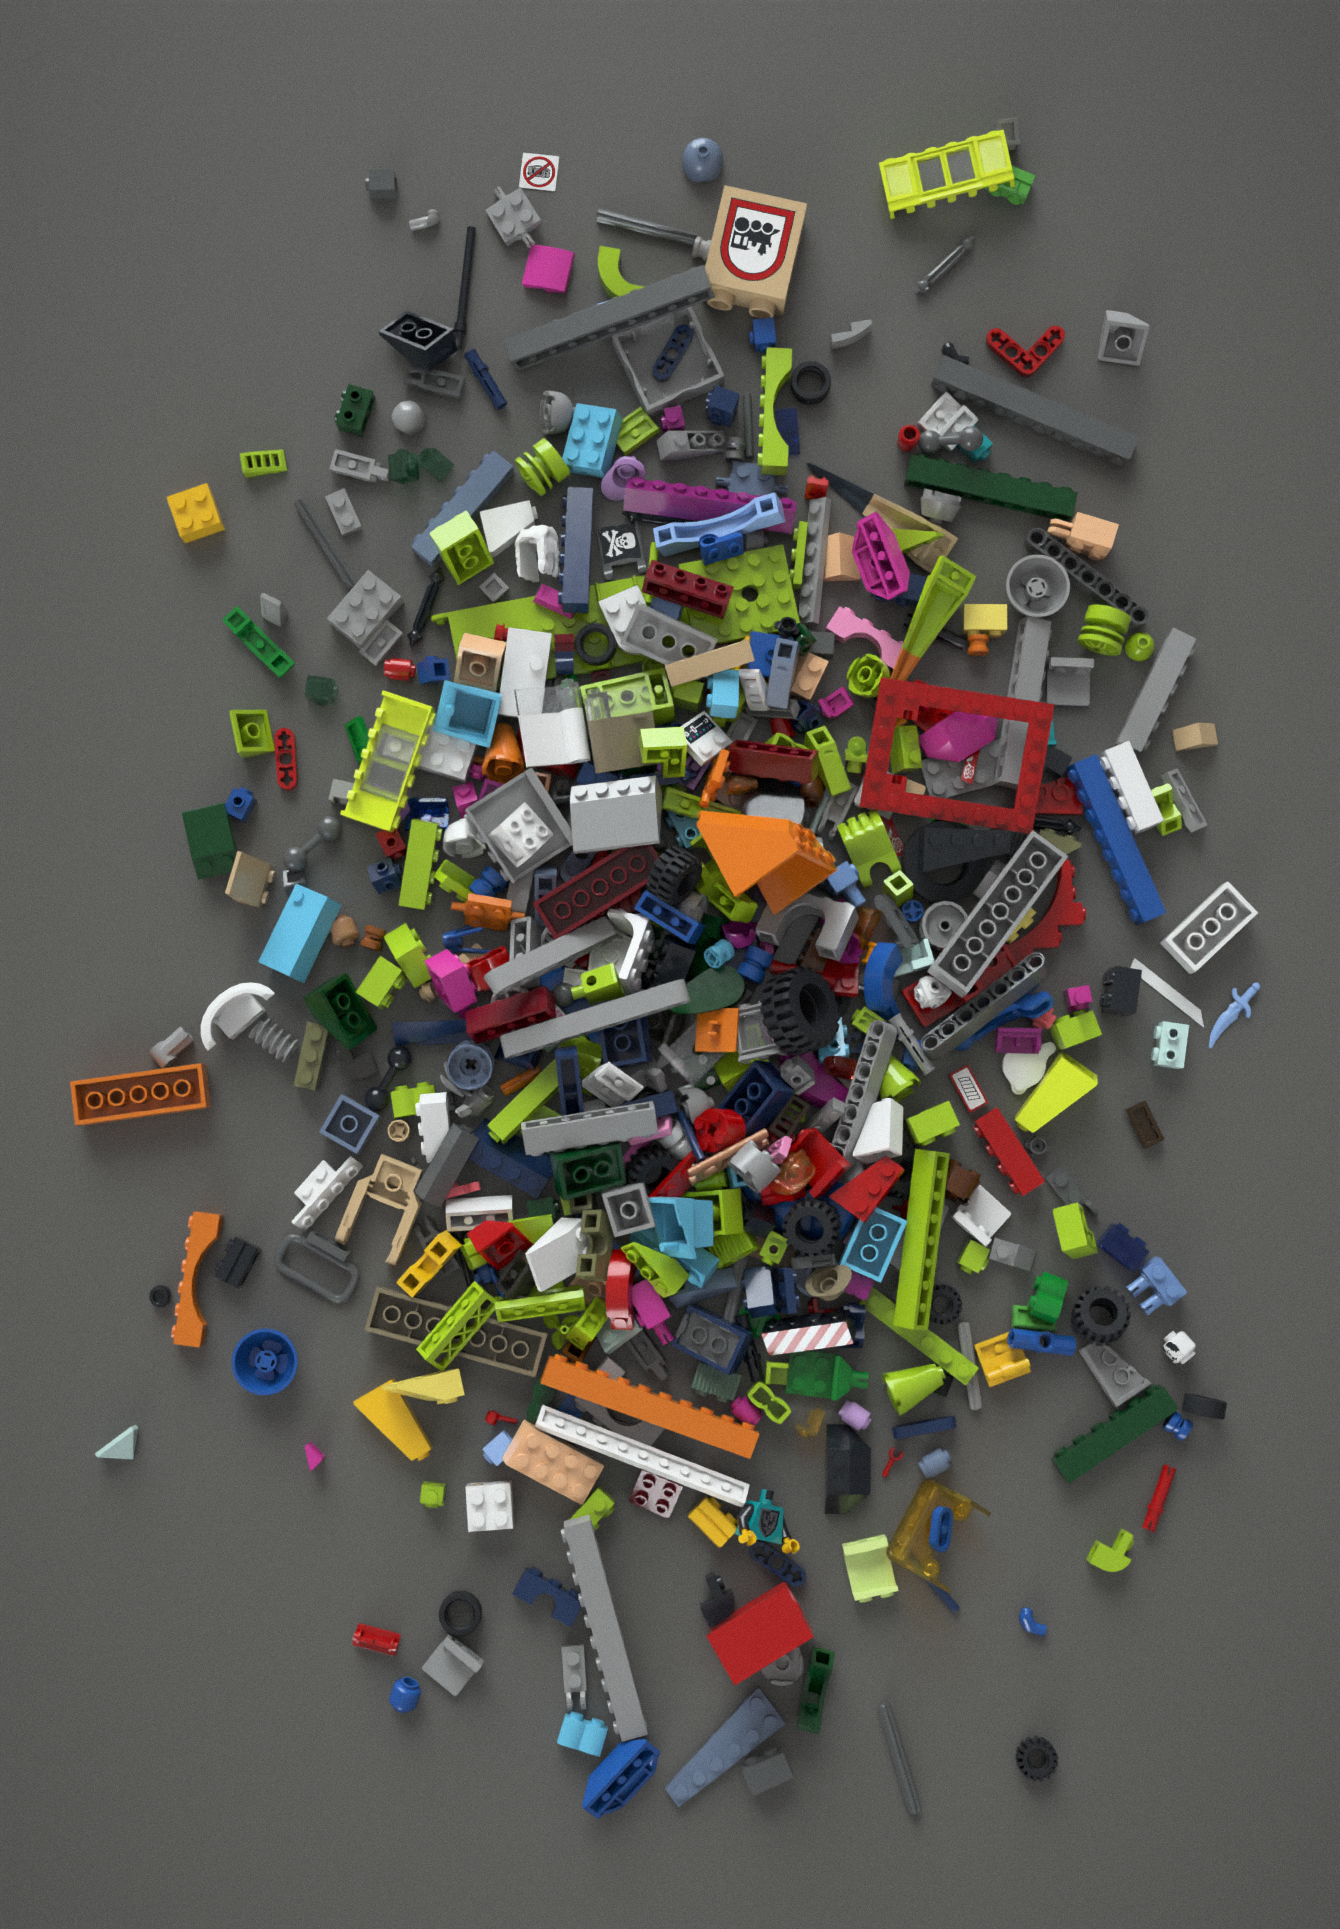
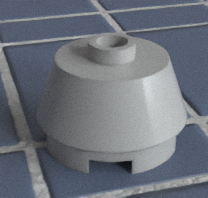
[920,488,962,524]

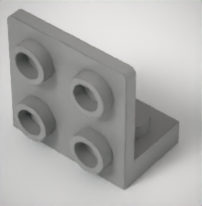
[1046,657,1094,706]
[422,1633,484,1696]

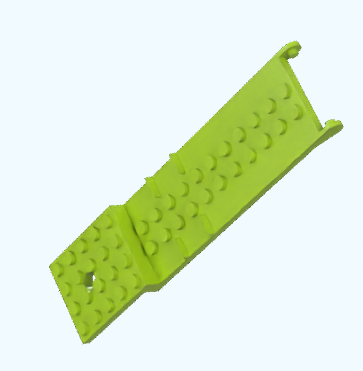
[431,545,800,691]

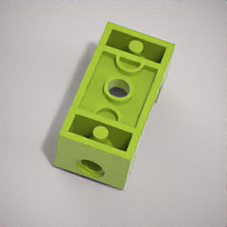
[580,668,675,725]

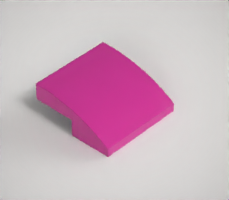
[522,245,575,294]

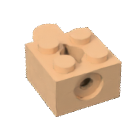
[1047,512,1119,561]

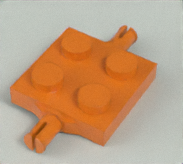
[698,748,730,808]
[451,893,525,931]

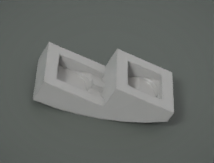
[830,319,872,350]

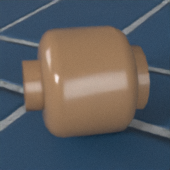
[329,915,359,948]

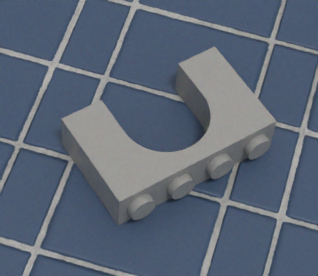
[755,893,859,961]
[574,1356,665,1446]

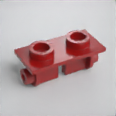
[352,1623,401,1656]

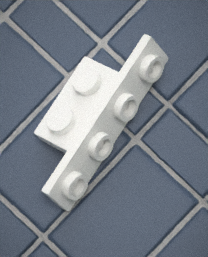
[292,1156,363,1231]

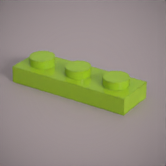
[789,521,808,590]

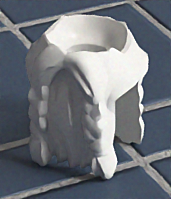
[515,525,560,582]

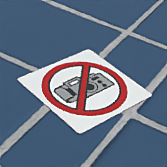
[519,153,559,191]

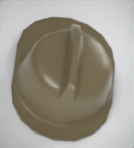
[805,1265,852,1301]

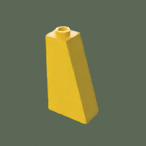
[353,1378,433,1461]

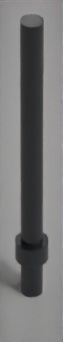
[454,226,476,350]

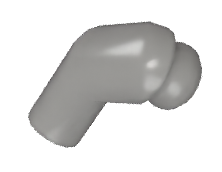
[409,209,440,231]

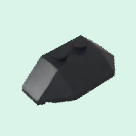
[825,1424,871,1515]

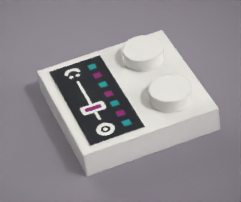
[681,711,733,766]

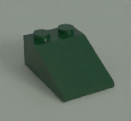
[182,802,239,880]
[303,973,377,1050]
[549,1142,626,1201]

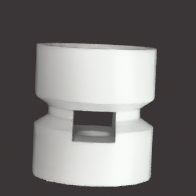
[657,1119,692,1161]

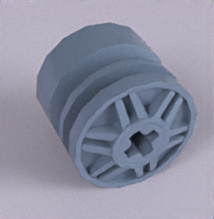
[446,1039,495,1090]

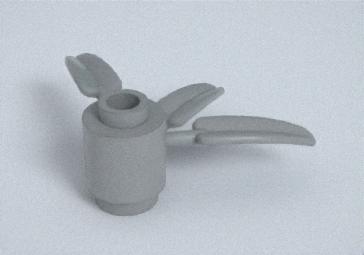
[440,1062,495,1118]

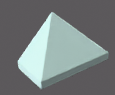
[95,1425,138,1459]

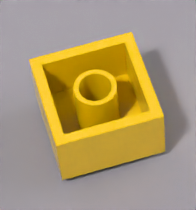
[166,483,225,543]

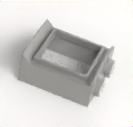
[737,1000,787,1064]

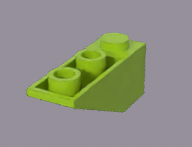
[803,726,851,797]
[621,1242,690,1298]

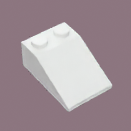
[525,1217,589,1292]

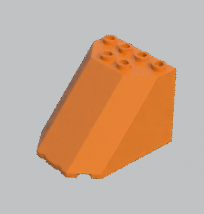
[697,811,837,915]

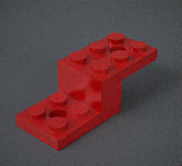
[900,943,1018,1028]

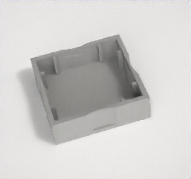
[612,307,725,418]

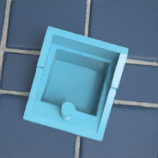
[433,680,502,748]
[648,1197,714,1259]

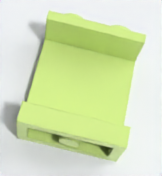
[841,1534,898,1603]

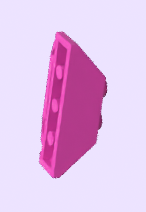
[852,512,910,600]
[918,712,998,763]

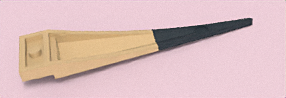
[807,463,959,573]

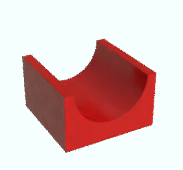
[706,1581,814,1685]

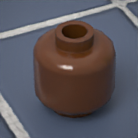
[797,777,824,808]

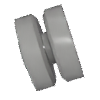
[918,901,968,951]

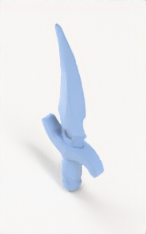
[1209,982,1260,1049]

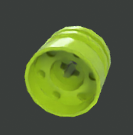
[514,438,570,496]
[1077,604,1131,656]

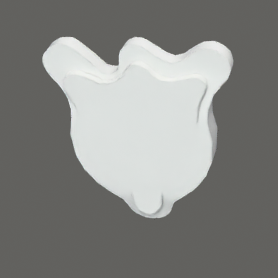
[1002,1042,1056,1095]

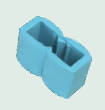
[557,1711,608,1757]

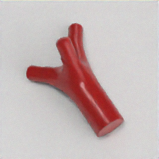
[892,1198,909,1220]

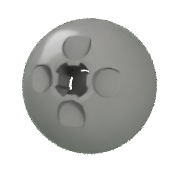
[1006,555,1070,618]

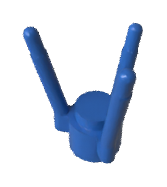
[442,925,491,954]
[473,1264,505,1298]

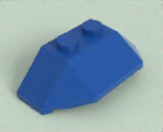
[582,1739,660,1819]

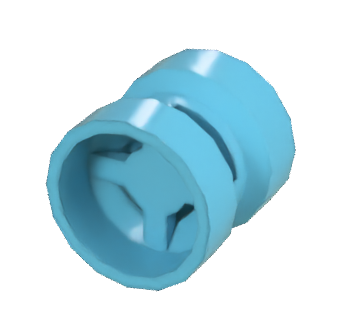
[704,939,735,968]

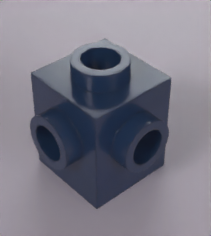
[791,699,825,734]
[367,857,403,894]

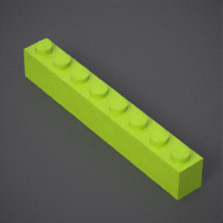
[893,1149,950,1331]

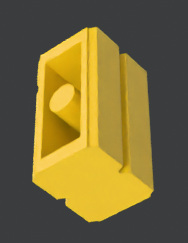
[688,1495,737,1548]

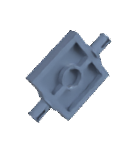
[715,461,788,496]

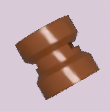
[360,925,387,952]

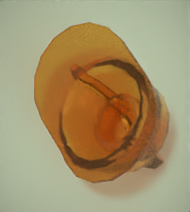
[853,906,883,953]
[770,1149,815,1195]

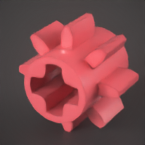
[1031,1008,1056,1030]

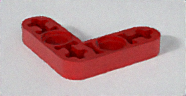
[985,325,1065,378]

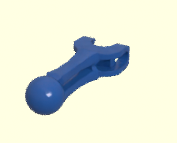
[948,978,1054,1051]

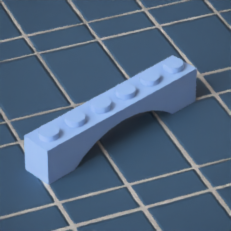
[653,492,785,557]

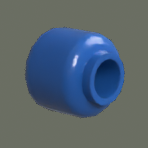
[389,1677,421,1713]

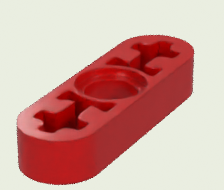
[274,728,298,791]

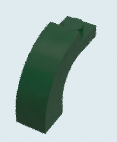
[796,1646,835,1734]

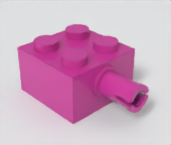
[424,949,477,1019]
[632,1278,674,1346]

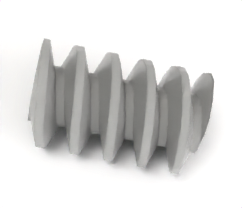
[249,1018,298,1064]

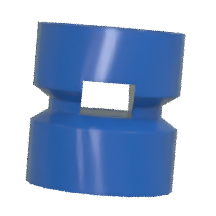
[468,865,509,898]
[737,945,774,985]

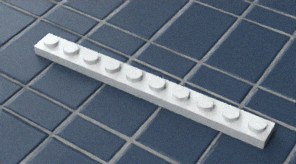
[534,1405,750,1507]

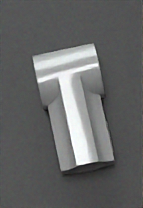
[148,1026,194,1069]

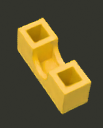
[396,1230,462,1298]

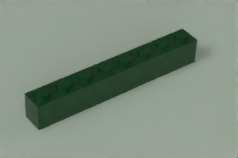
[904,454,1078,522]

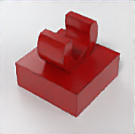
[804,475,829,500]

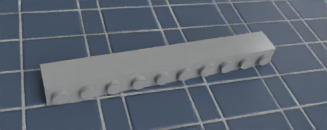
[561,1514,648,1742]

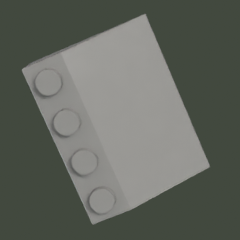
[570,775,662,854]

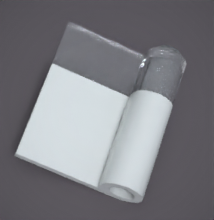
[514,679,591,767]

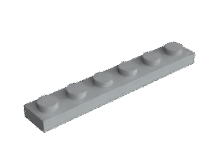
[798,497,831,626]

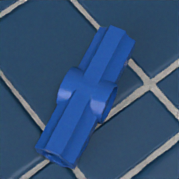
[1007,1328,1076,1356]

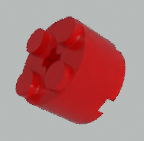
[694,1108,746,1153]

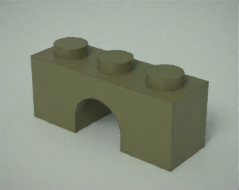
[293,1022,331,1091]
[576,1210,614,1281]

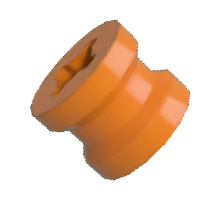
[967,634,989,656]

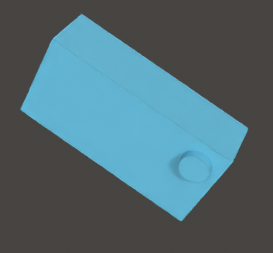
[258,884,342,983]

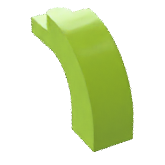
[598,246,644,298]

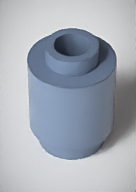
[918,1448,952,1478]

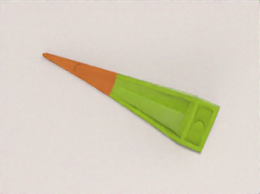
[890,556,976,681]

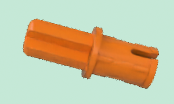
[500,1066,541,1096]

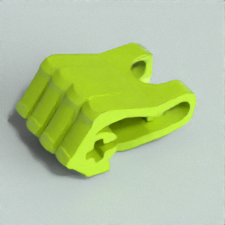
[837,809,902,889]

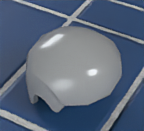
[391,401,426,435]

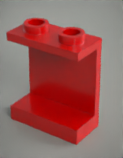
[781,1128,851,1198]

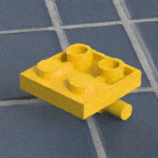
[973,1331,1031,1387]

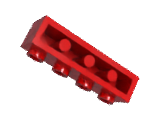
[973,1107,1045,1196]

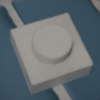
[479,573,510,604]

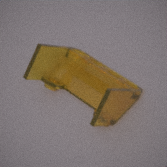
[886,1480,991,1593]

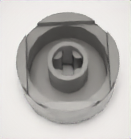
[728,1140,781,1193]

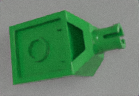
[785,1350,869,1401]

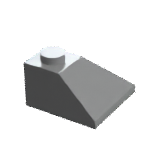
[1098,310,1149,366]

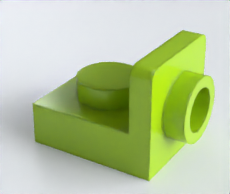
[850,1006,886,1035]

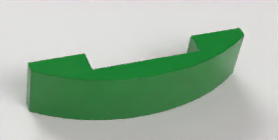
[222,606,295,679]

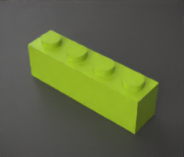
[398,819,443,910]

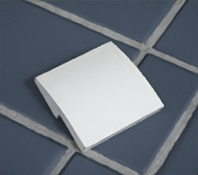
[917,392,979,451]
[581,1062,643,1108]

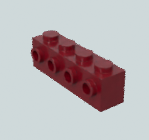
[641,560,734,619]
[729,739,819,784]
[465,986,556,1044]

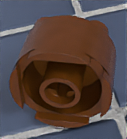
[944,1159,981,1206]

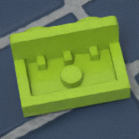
[433,859,476,903]

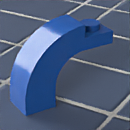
[864,942,903,1020]

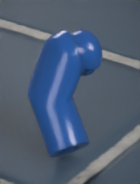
[1019,1607,1047,1637]

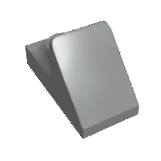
[988,1237,1036,1271]

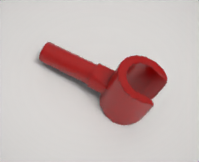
[485,1410,517,1426]
[882,1447,903,1477]

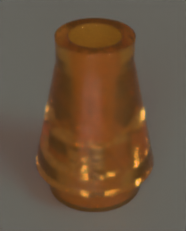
[726,775,758,797]

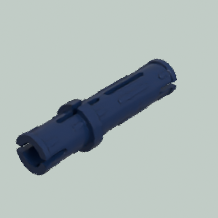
[464,349,508,410]

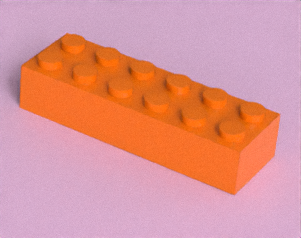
[70,1063,211,1126]

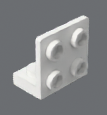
[488,802,553,868]
[950,1185,1011,1247]

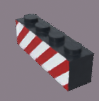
[761,1309,857,1356]

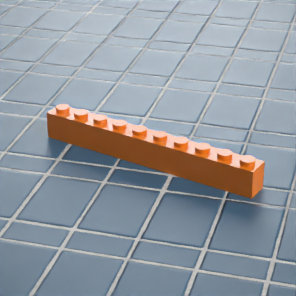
[540,1354,759,1459]

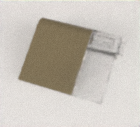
[583,686,661,773]

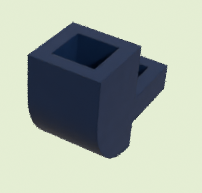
[840,1302,866,1348]

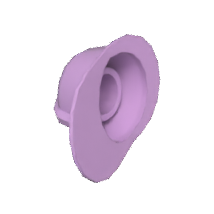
[601,456,646,501]

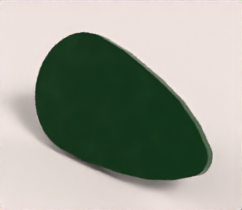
[670,965,744,1015]

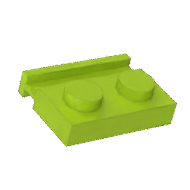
[616,406,659,456]

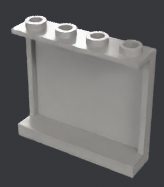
[464,767,573,884]

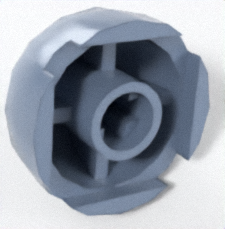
[682,138,724,183]

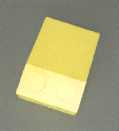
[382,1369,465,1404]

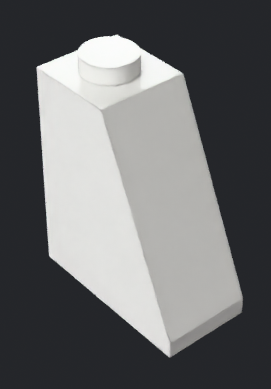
[480,500,538,558]
[853,1098,903,1164]

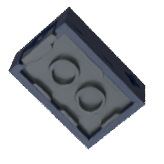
[671,1304,754,1375]

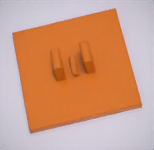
[695,1008,740,1052]

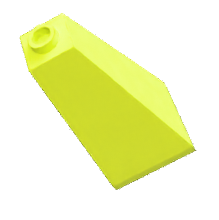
[1015,1050,1098,1133]

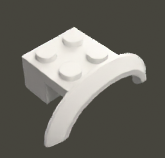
[201,983,275,1051]

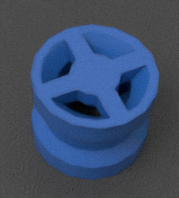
[901,900,923,923]

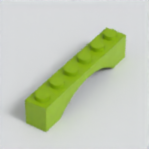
[757,347,792,475]

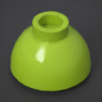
[1125,632,1155,661]

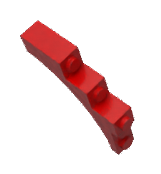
[988,860,1086,967]

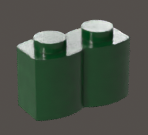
[526,1376,556,1423]

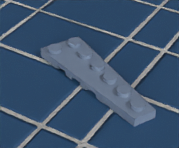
[665,1686,786,1807]

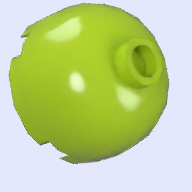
[847,654,890,699]

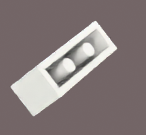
[416,1092,451,1163]
[445,1195,513,1232]

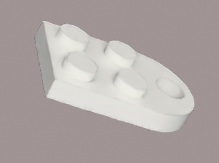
[598,585,655,655]

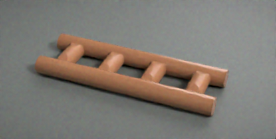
[687,1128,769,1186]

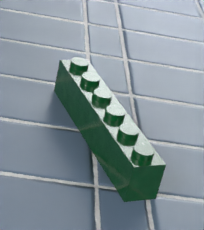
[1051,1384,1179,1484]

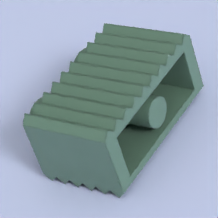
[691,1361,741,1403]

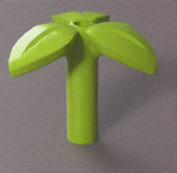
[543,1314,578,1350]

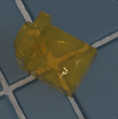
[795,1406,826,1438]

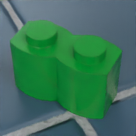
[1027,1271,1068,1324]

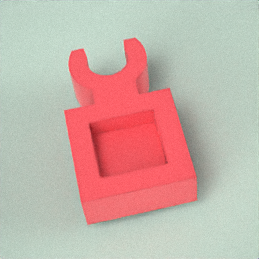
[445,1181,481,1199]

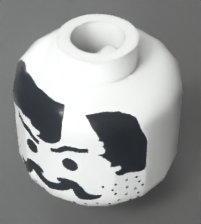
[1162,1331,1196,1364]

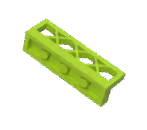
[416,1281,499,1372]
[495,1285,586,1322]

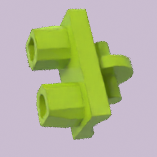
[844,736,867,773]

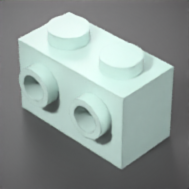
[1151,1021,1189,1069]

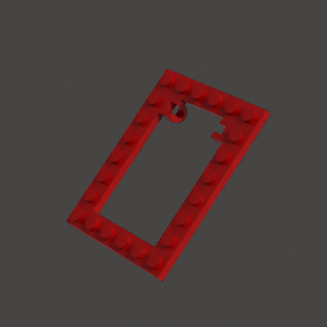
[859,677,1055,834]

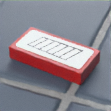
[948,1065,989,1113]

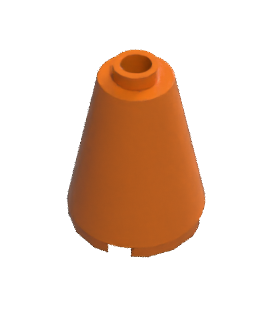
[481,723,525,784]

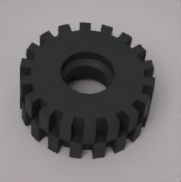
[886,1143,920,1199]

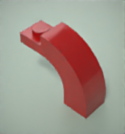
[606,1249,637,1330]

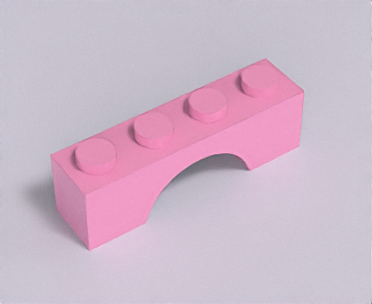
[825,606,903,674]

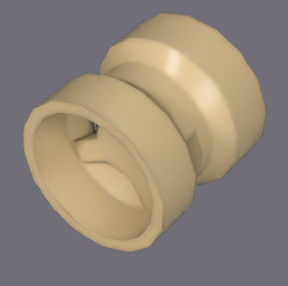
[388,1120,412,1142]

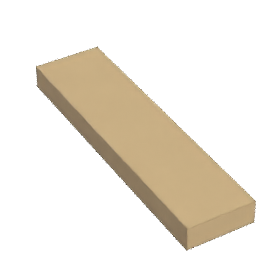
[665,639,755,687]

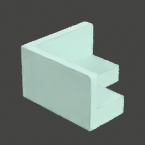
[894,939,934,978]

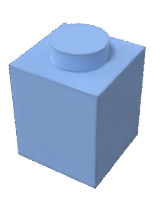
[483,1429,512,1466]

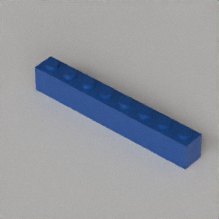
[1067,754,1167,925]

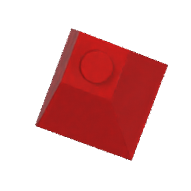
[467,1221,533,1271]

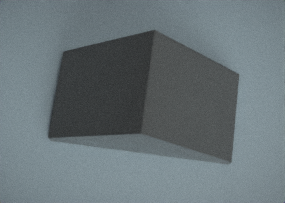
[551,775,574,808]

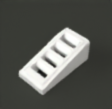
[739,669,770,711]

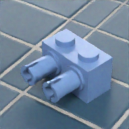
[824,861,866,909]
[1126,1256,1187,1316]

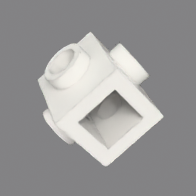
[914,975,952,1009]

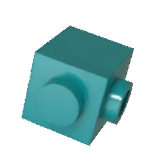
[957,426,993,464]

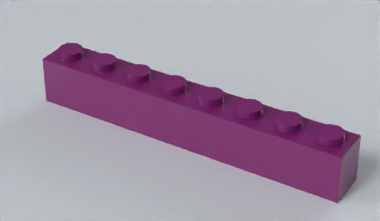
[623,477,797,534]

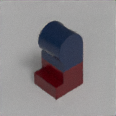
[554,634,574,675]

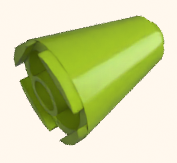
[879,1054,921,1103]
[881,1364,946,1416]

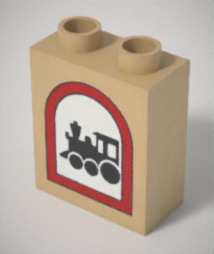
[705,185,807,319]

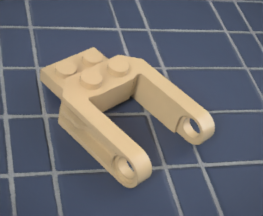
[334,1154,423,1266]

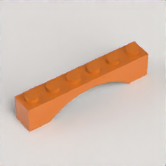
[171,1211,224,1348]

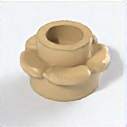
[419,982,438,1003]

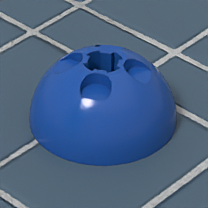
[232,1328,298,1395]

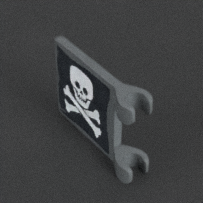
[596,521,647,582]

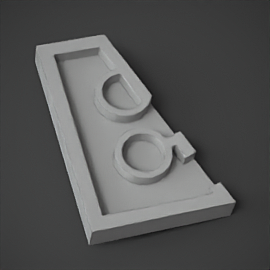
[1079,1342,1151,1407]

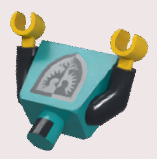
[735,1489,800,1554]

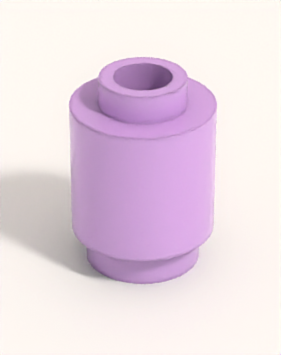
[838,1399,872,1431]

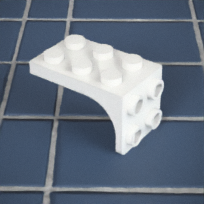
[607,908,655,996]

